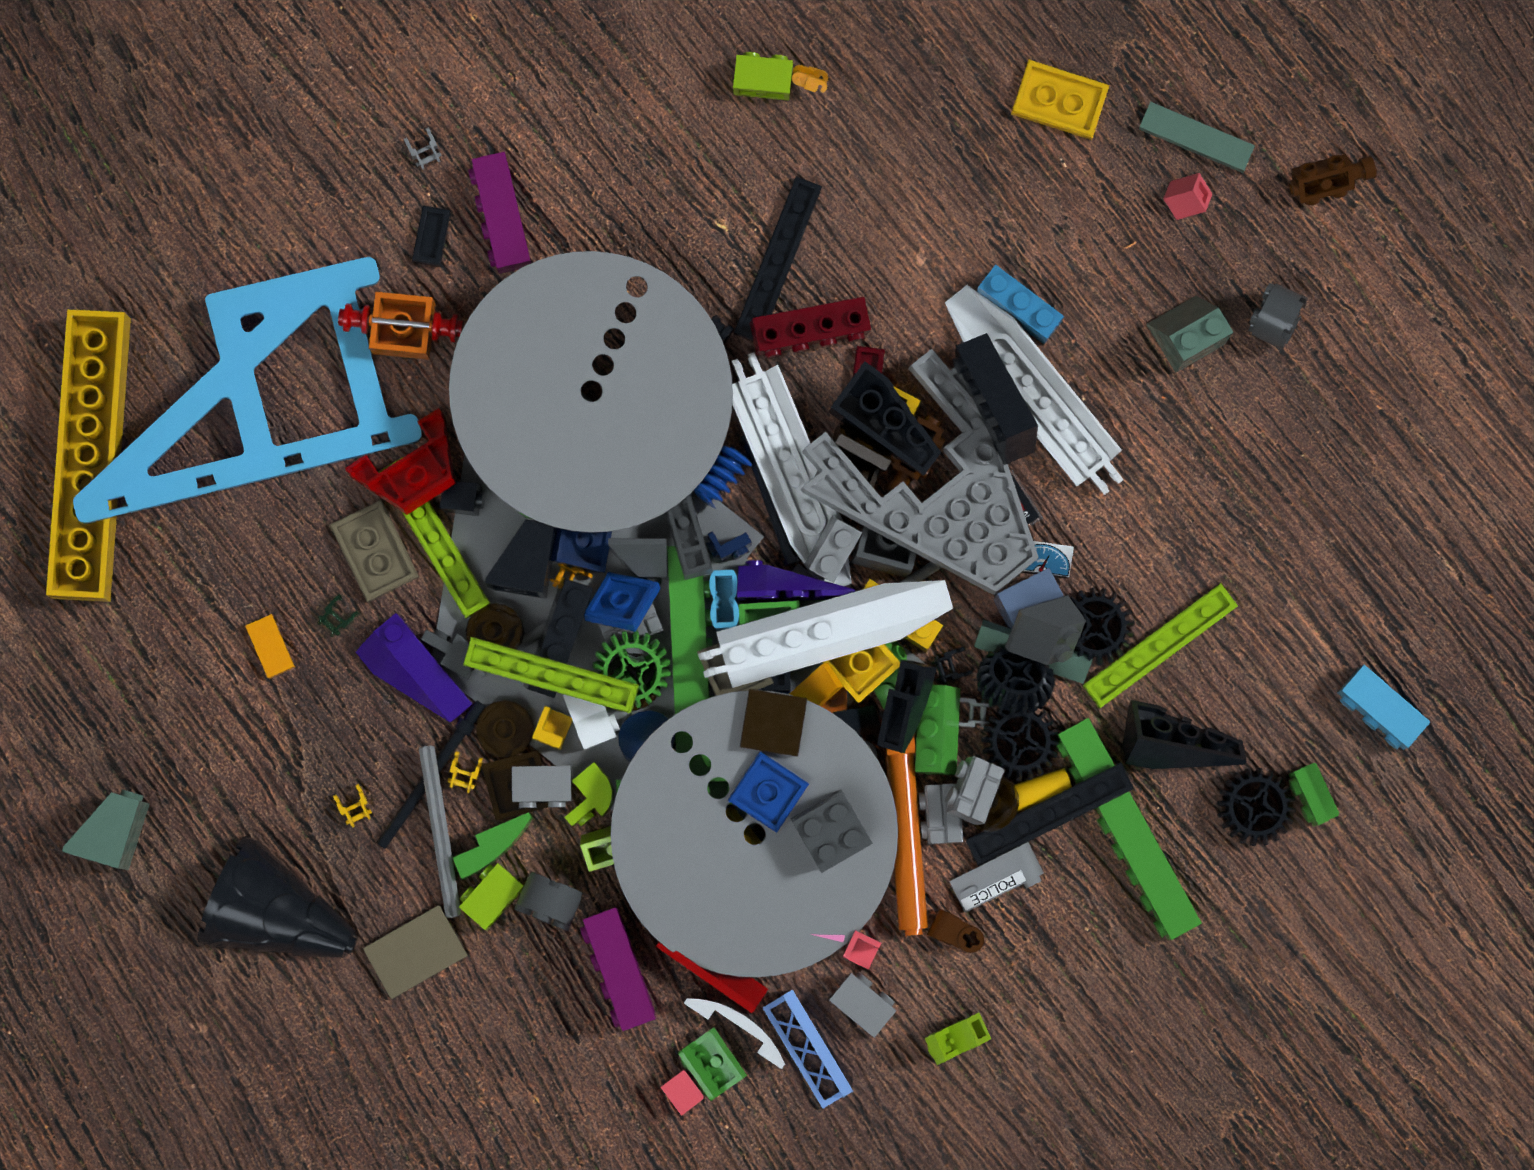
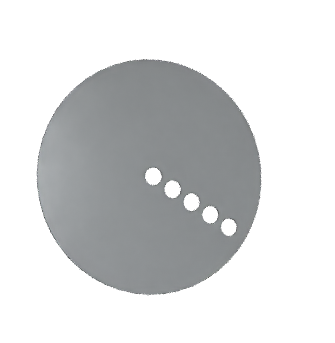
[449,251,733,532]
[611,691,898,977]

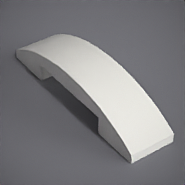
[684,998,785,1069]

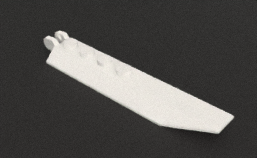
[945,285,1123,495]
[731,352,852,586]
[698,580,953,688]

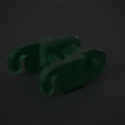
[317,594,360,637]

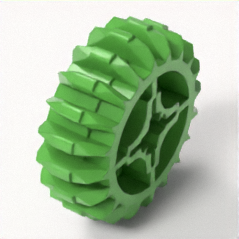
[592,630,671,708]

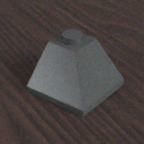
[608,538,668,585]

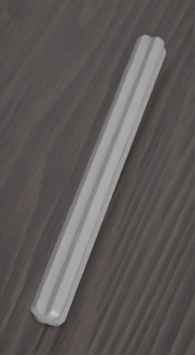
[419,745,461,918]

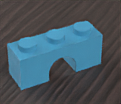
[977,265,1064,344]

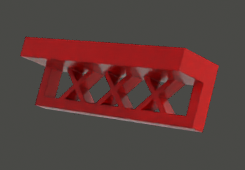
[656,942,769,1013]

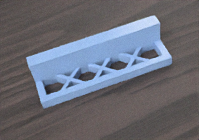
[763,990,853,1108]

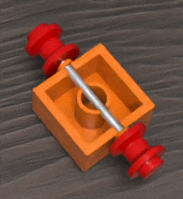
[338,292,464,360]

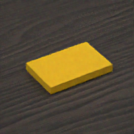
[1011,60,1110,140]

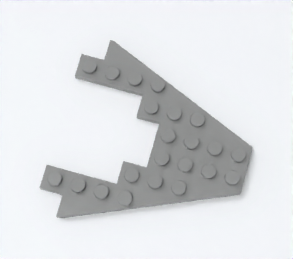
[801,349,1039,595]

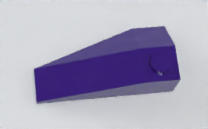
[737,560,856,604]
[356,613,473,723]

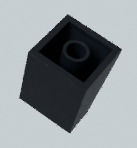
[485,519,556,599]

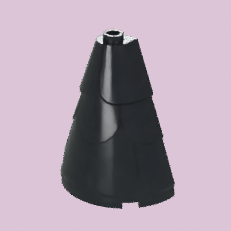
[197,836,358,958]

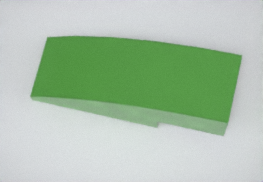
[453,812,533,880]

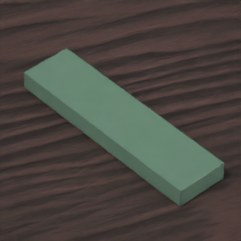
[1139,101,1255,173]
[974,620,1093,684]

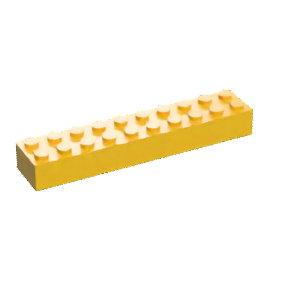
[46,309,131,602]

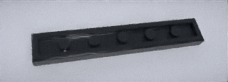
[734,176,822,342]
[965,762,1135,867]

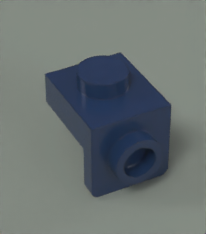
[705,531,752,562]

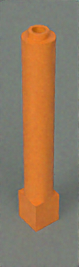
[880,722,928,936]

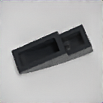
[877,660,937,753]

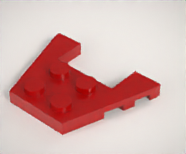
[345,408,456,515]

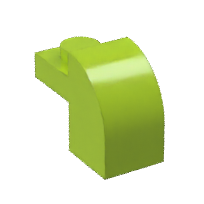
[564,762,614,827]
[925,1012,991,1065]

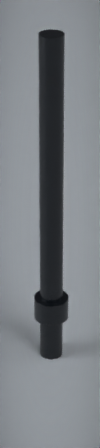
[376,700,486,849]

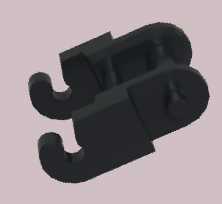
[930,647,973,683]

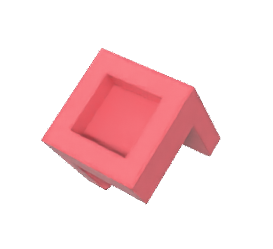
[1163,173,1213,220]
[842,930,882,970]
[660,1069,704,1116]

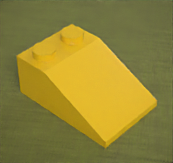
[822,644,900,703]

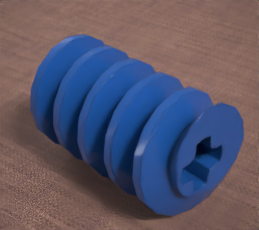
[693,446,752,509]

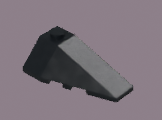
[828,361,941,476]
[1123,700,1247,769]

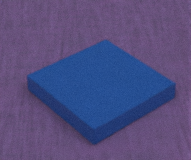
[584,572,661,632]
[728,751,809,833]

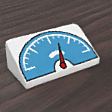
[1024,541,1074,577]

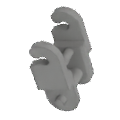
[404,127,442,170]
[959,698,990,728]

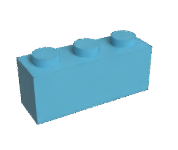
[1337,664,1430,750]

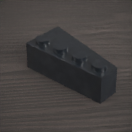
[953,333,1038,465]

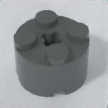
[1248,283,1308,350]
[514,872,583,931]

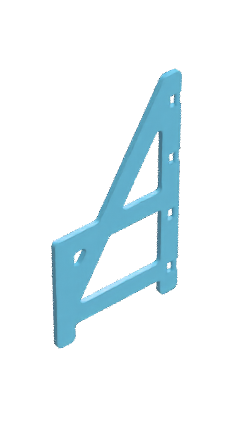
[73,257,422,524]

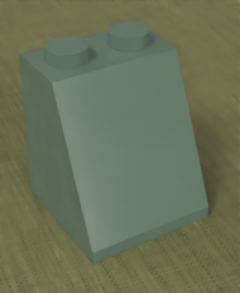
[1146,296,1234,373]
[62,789,150,870]

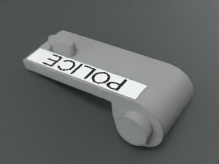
[949,842,1044,913]

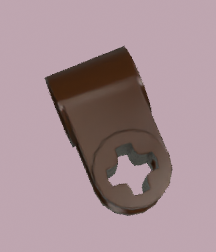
[927,908,984,953]

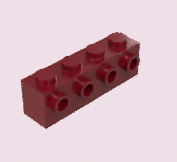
[750,297,871,359]

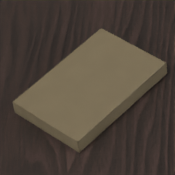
[330,500,419,603]
[363,905,468,999]

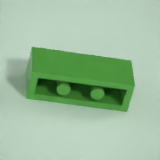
[915,685,961,775]

